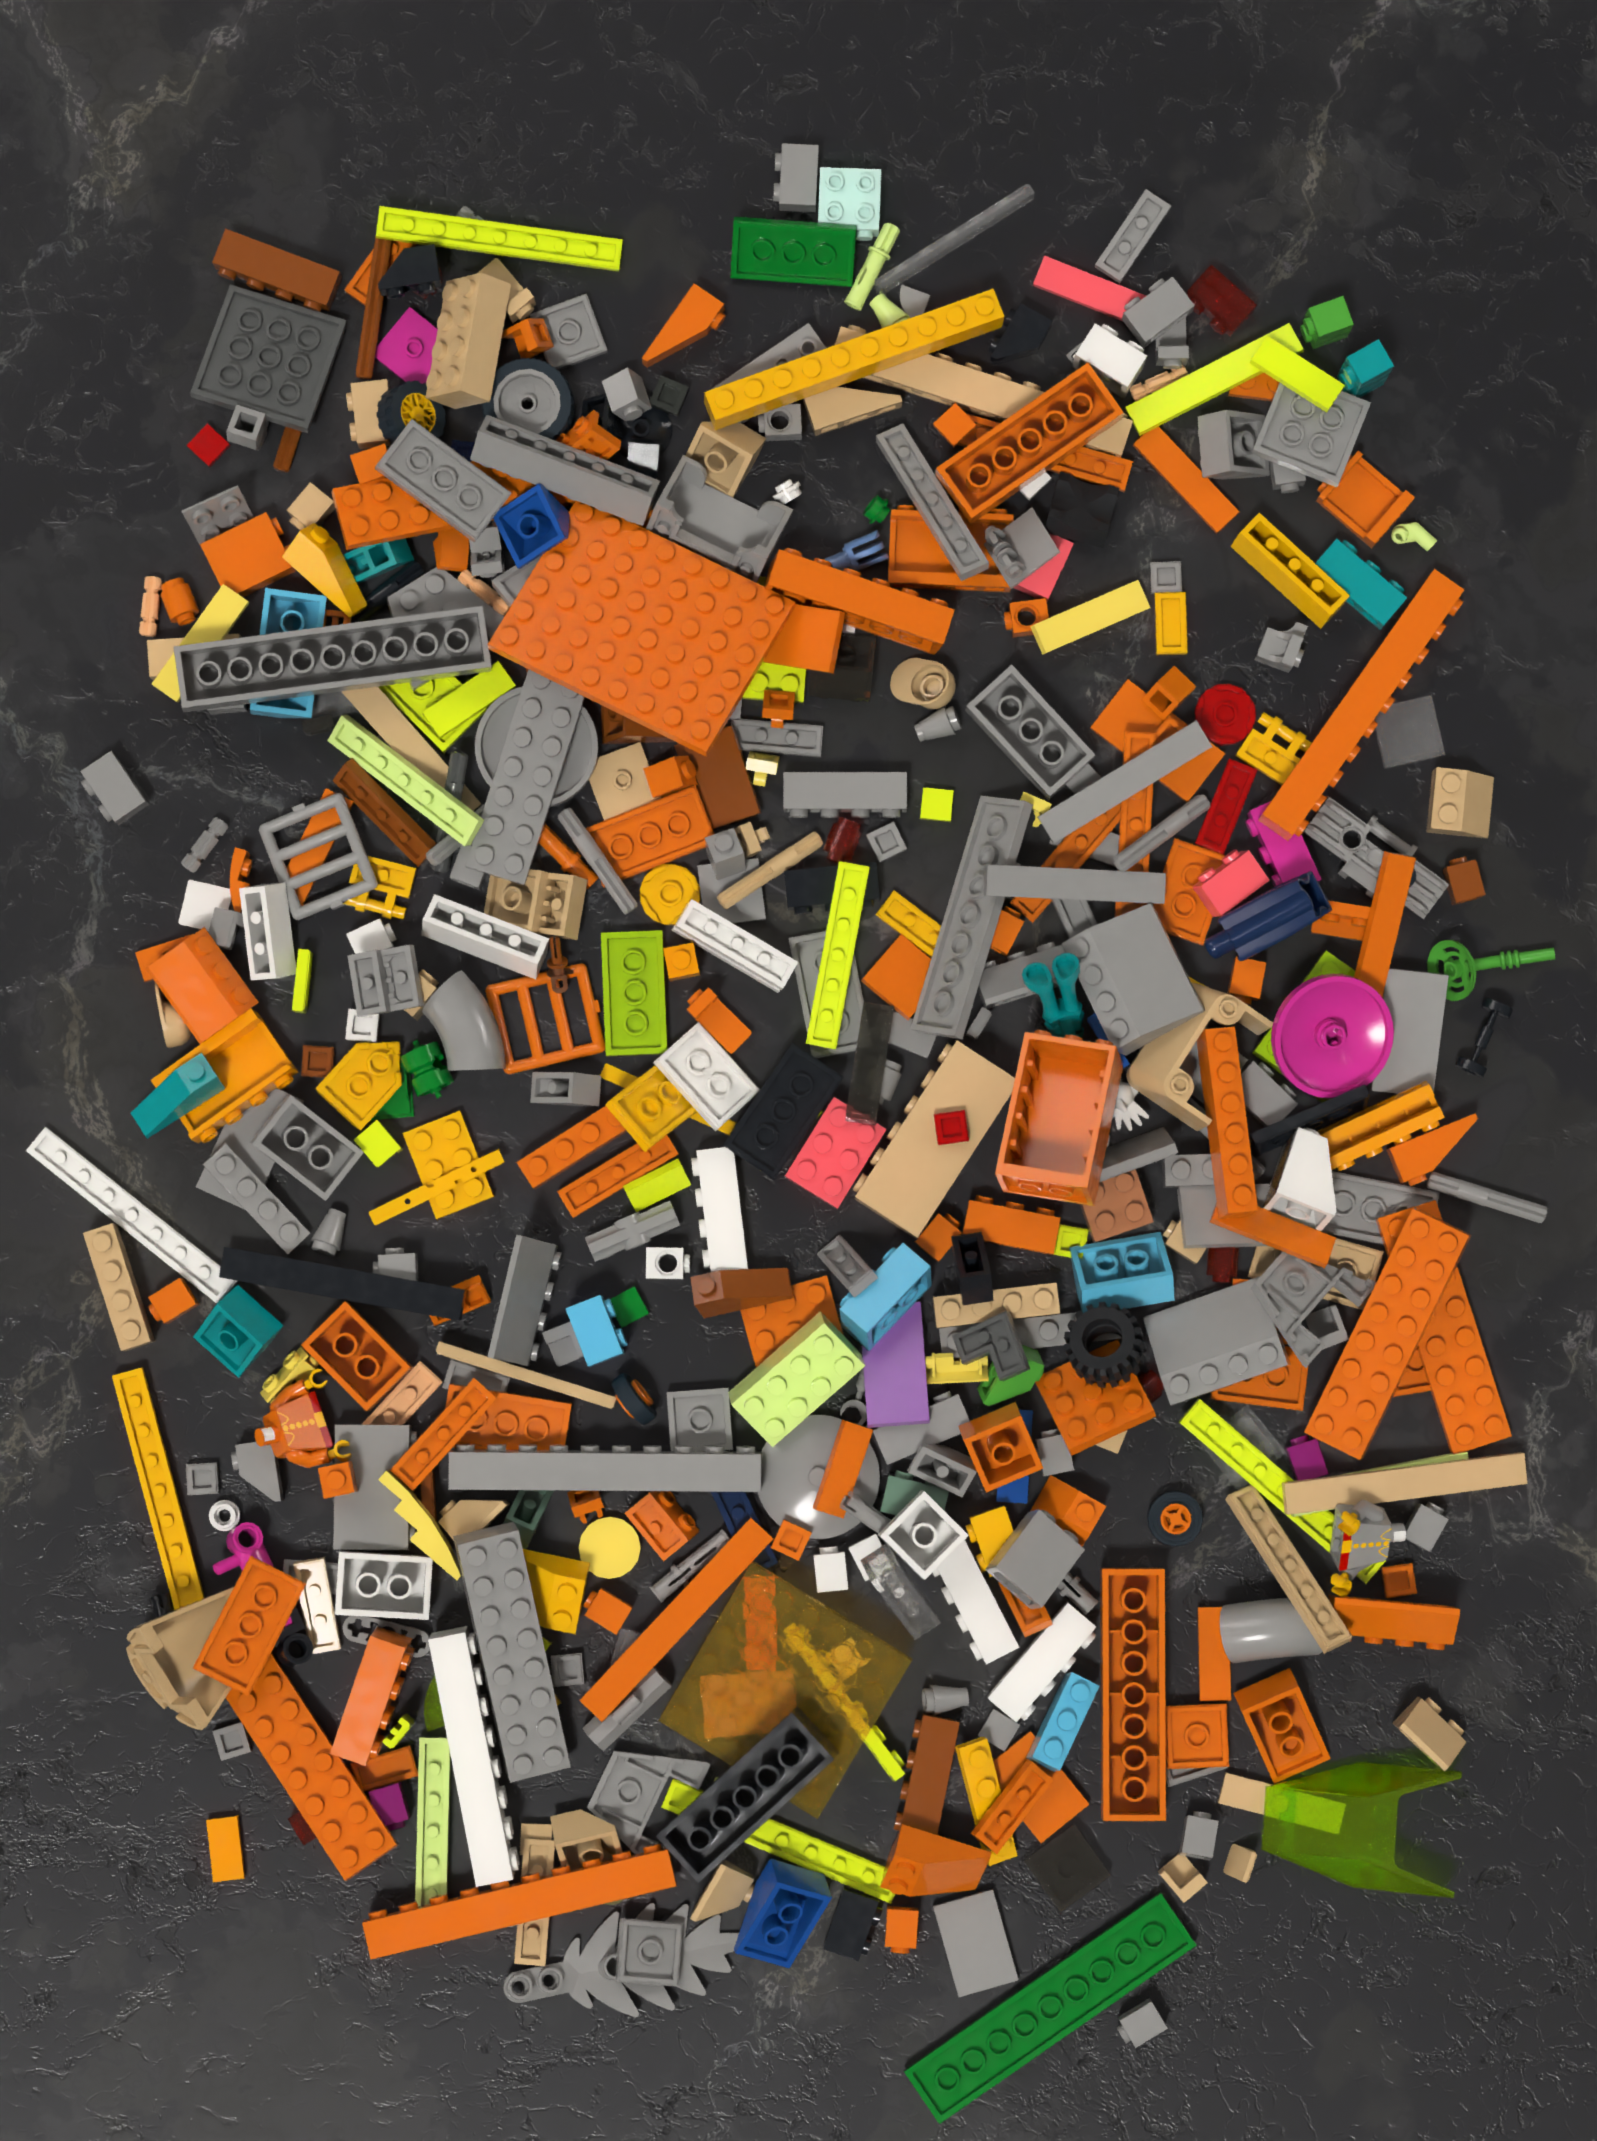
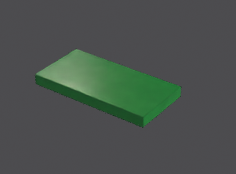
[730,217,857,287]

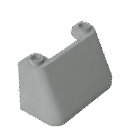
[646,455,793,583]

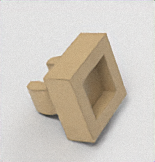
[734,822,770,859]

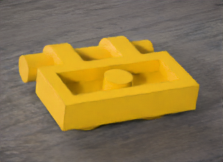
[1235,712,1312,785]
[344,856,417,920]

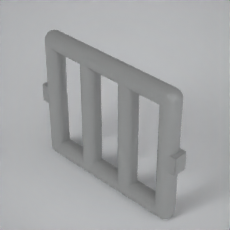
[259,793,378,920]

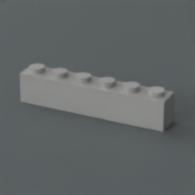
[470,415,660,526]

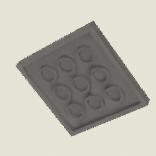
[190,284,347,433]

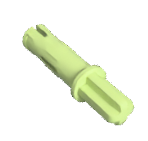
[844,223,900,311]

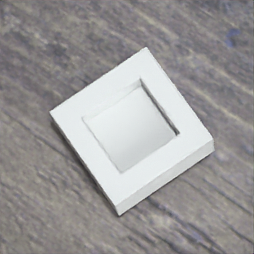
[345,1009,380,1043]

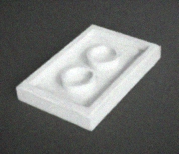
[653,1022,760,1131]

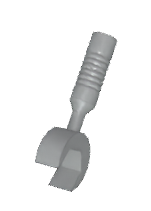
[840,1369,867,1426]

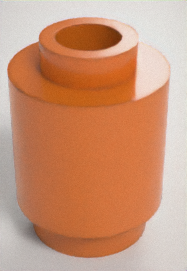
[160,578,199,626]

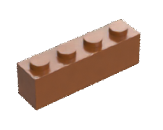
[212,229,343,312]
[893,1713,960,1835]

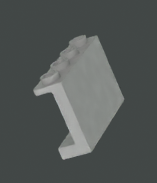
[333,1424,418,1550]

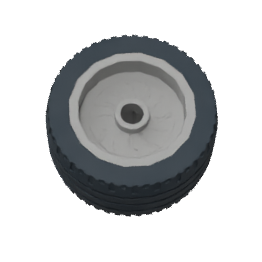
[482,358,575,440]

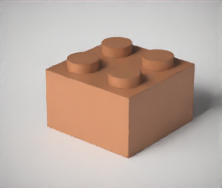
[1080,1169,1154,1243]

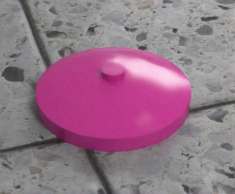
[1271,974,1394,1098]

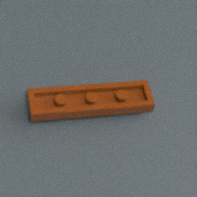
[332,758,437,867]

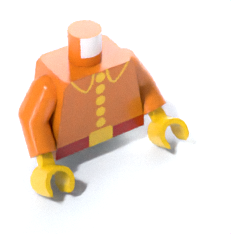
[255,1369,352,1468]

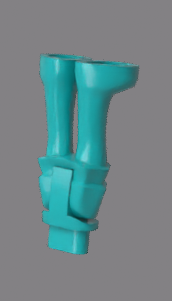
[1022,953,1085,1038]

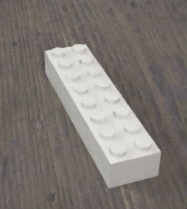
[428,1626,520,1887]

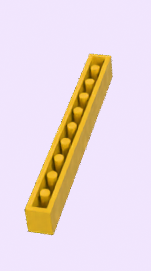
[704,289,1004,430]

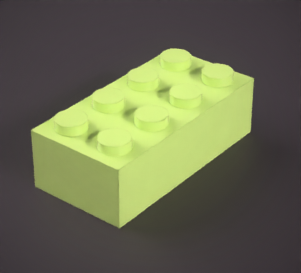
[728,1311,865,1447]

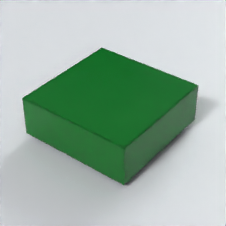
[610,1286,649,1328]

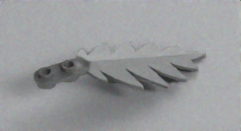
[503,1903,739,2018]

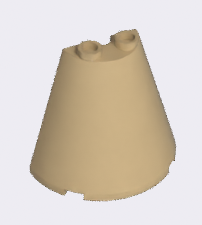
[126,1587,234,1730]

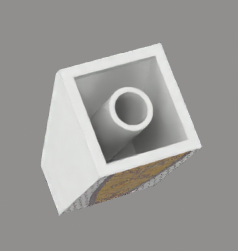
[1262,1127,1336,1231]

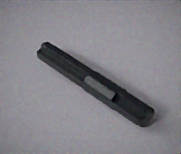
[330,560,425,626]

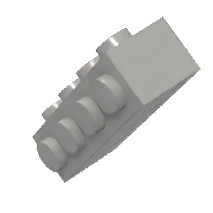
[710,323,826,424]

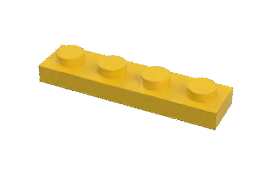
[955,1737,1018,1866]

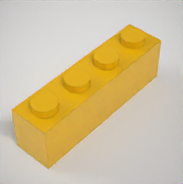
[1231,513,1350,629]

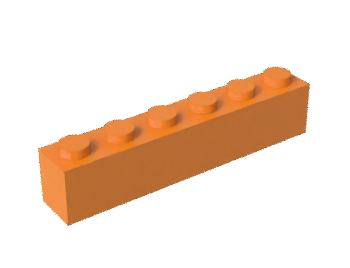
[1196,1027,1258,1219]

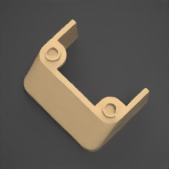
[1126,983,1273,1131]

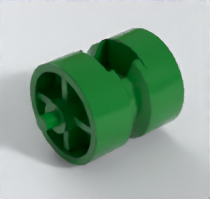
[400,1040,454,1099]

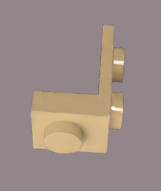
[478,258,536,324]

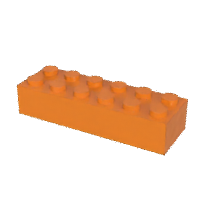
[935,363,1124,525]
[764,548,955,655]

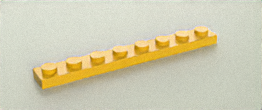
[112,1367,205,1610]

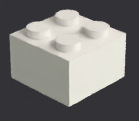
[1072,324,1147,399]
[877,1490,969,1580]

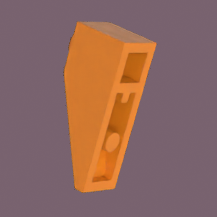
[642,283,726,368]
[1386,1113,1478,1187]

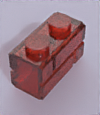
[1186,264,1257,337]

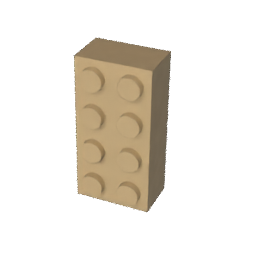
[425,272,511,409]

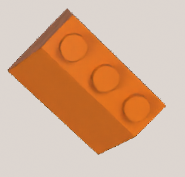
[146,927,259,1044]

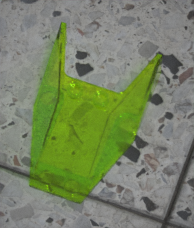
[1261,1762,1462,1898]

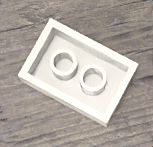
[335,1550,433,1620]

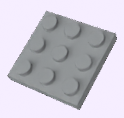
[1251,383,1371,488]

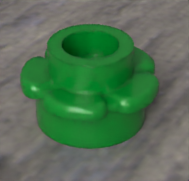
[863,495,890,524]

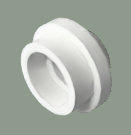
[772,479,802,505]
[209,1500,240,1531]

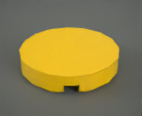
[640,864,700,925]

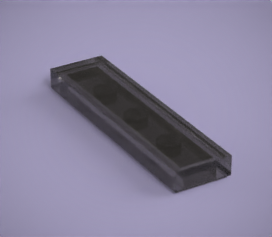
[845,1002,894,1125]

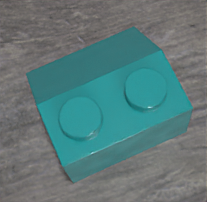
[193,1285,283,1378]

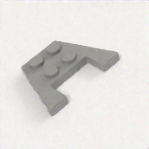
[387,567,504,691]
[1251,1252,1376,1368]
[587,1750,711,1854]

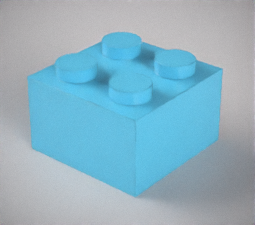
[565,1295,628,1367]

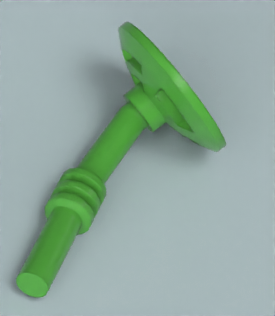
[1427,940,1555,1001]

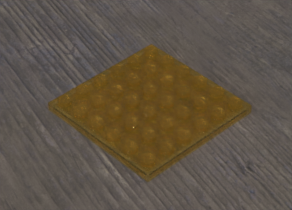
[658,1561,913,1819]

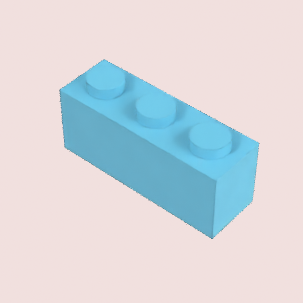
[1026,1672,1099,1772]

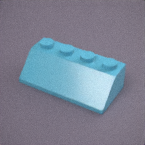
[250,588,327,718]

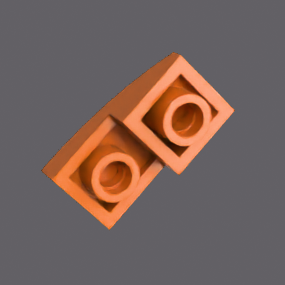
[433,529,469,572]
[230,847,253,913]

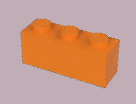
[962,1195,1061,1255]

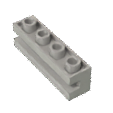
[783,772,907,818]

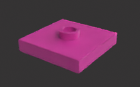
[375,307,438,384]

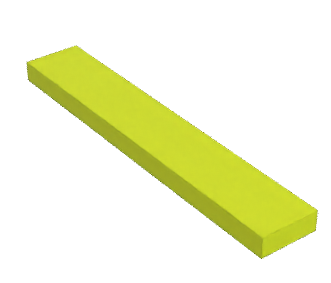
[1125,323,1304,436]
[806,861,870,1049]

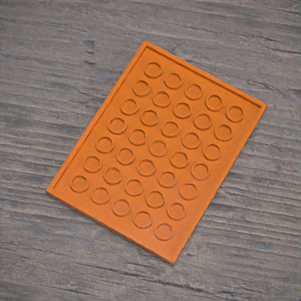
[488,501,795,757]

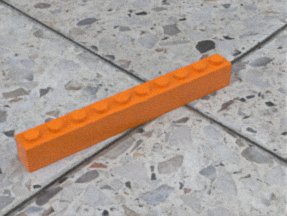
[1258,569,1464,841]
[362,1843,677,1959]

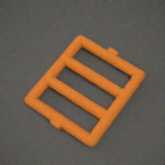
[485,963,605,1074]

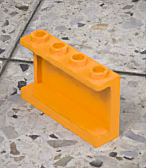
[151,1008,298,1144]

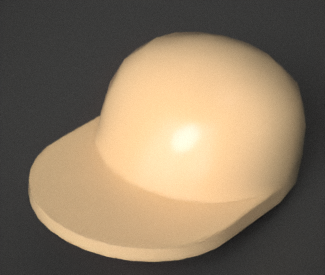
[890,658,956,709]
[155,983,191,1048]

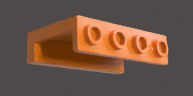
[888,505,1014,592]

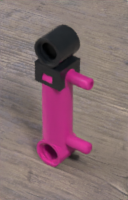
[213,1522,314,1667]

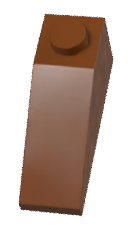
[690,1268,793,1319]

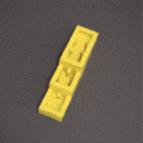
[378,1469,462,1580]

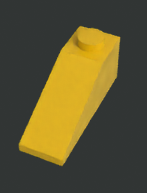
[282,523,367,618]

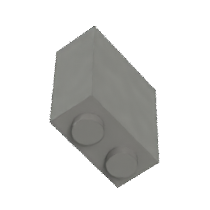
[985,1509,1085,1609]

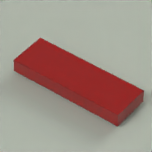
[1194,758,1258,855]

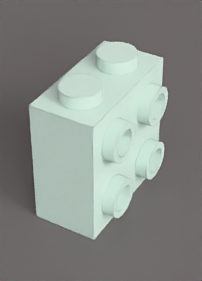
[818,167,881,241]

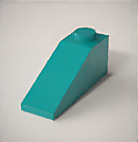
[322,538,414,596]
[131,1053,226,1139]

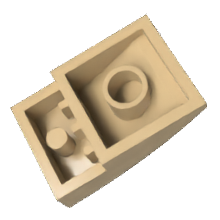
[484,869,587,940]

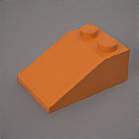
[1233,1668,1331,1784]
[880,1824,992,1897]

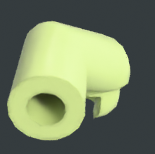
[1391,522,1438,552]

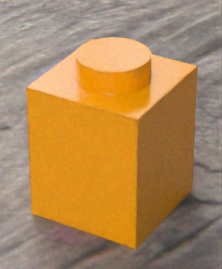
[663,942,700,982]

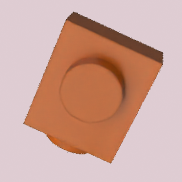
[687,987,752,1054]

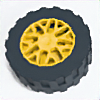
[376,380,446,445]

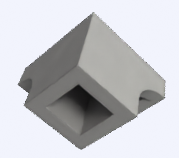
[1254,622,1308,673]

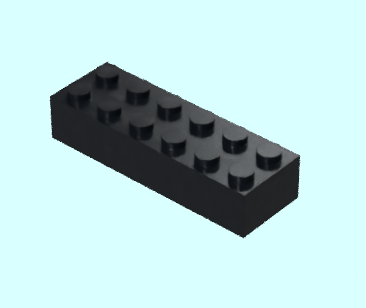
[656,1706,840,1883]

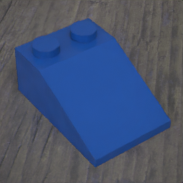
[734,1859,832,1968]

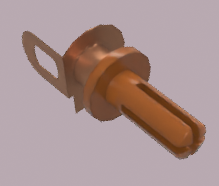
[546,936,574,993]

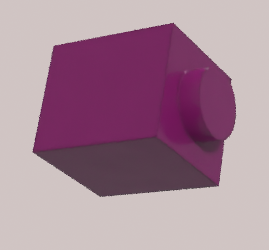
[1285,1434,1328,1481]
[368,1781,411,1831]

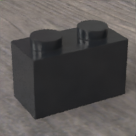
[951,1232,993,1305]
[823,1886,883,1962]

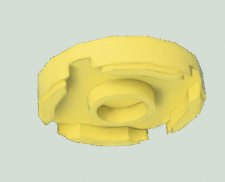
[579,1516,641,1579]

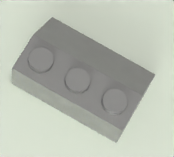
[978,942,1066,1009]

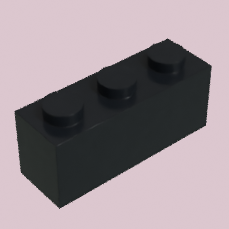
[784,862,880,915]

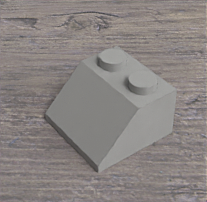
[1198,410,1270,480]

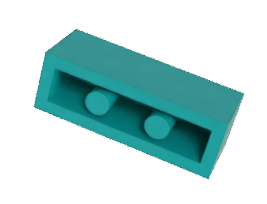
[1337,339,1394,398]
[1315,538,1407,630]

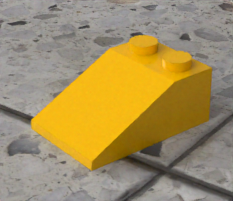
[523,1549,590,1634]

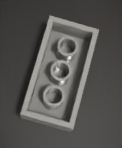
[965,664,1095,801]

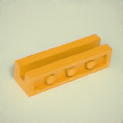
[1317,1081,1445,1171]

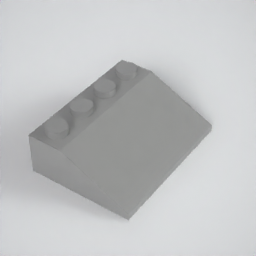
[1062,903,1205,1056]
[487,1235,562,1366]
[1143,1276,1291,1405]

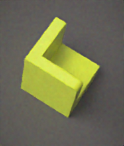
[354,1120,403,1167]

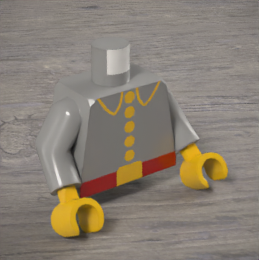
[1330,1500,1406,1597]

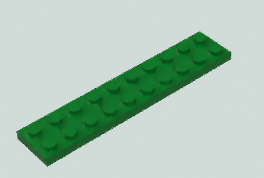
[904,1892,1196,2124]

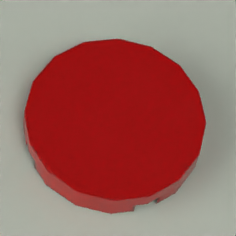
[1194,684,1256,746]

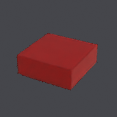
[186,423,231,468]
[934,1110,969,1146]

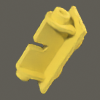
[260,1346,319,1404]
[925,1353,989,1384]

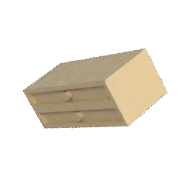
[853,1041,1015,1239]

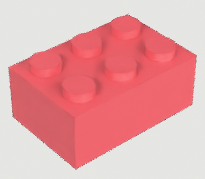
[785,1097,887,1210]

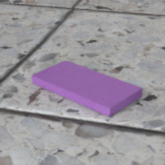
[862,1301,930,1428]

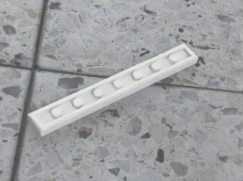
[26,1127,238,1303]

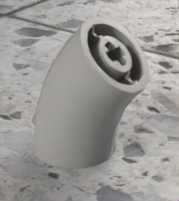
[422,970,506,1071]
[1220,1598,1323,1663]

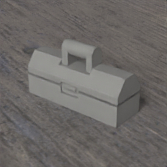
[582,1666,672,1751]

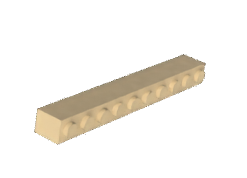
[835,325,1133,457]

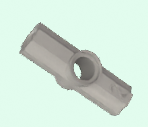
[585,1201,680,1262]

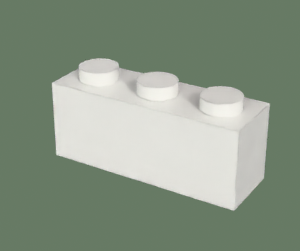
[239,882,296,980]

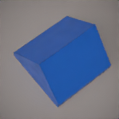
[493,484,569,569]

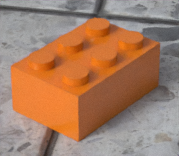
[301,1301,414,1411]

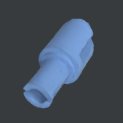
[824,530,889,571]

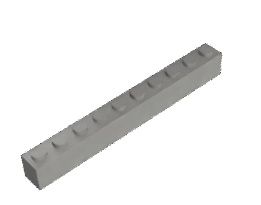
[448,1444,762,1492]

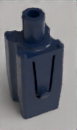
[1205,871,1332,961]

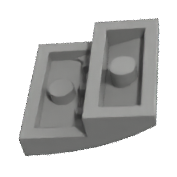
[347,944,424,1017]

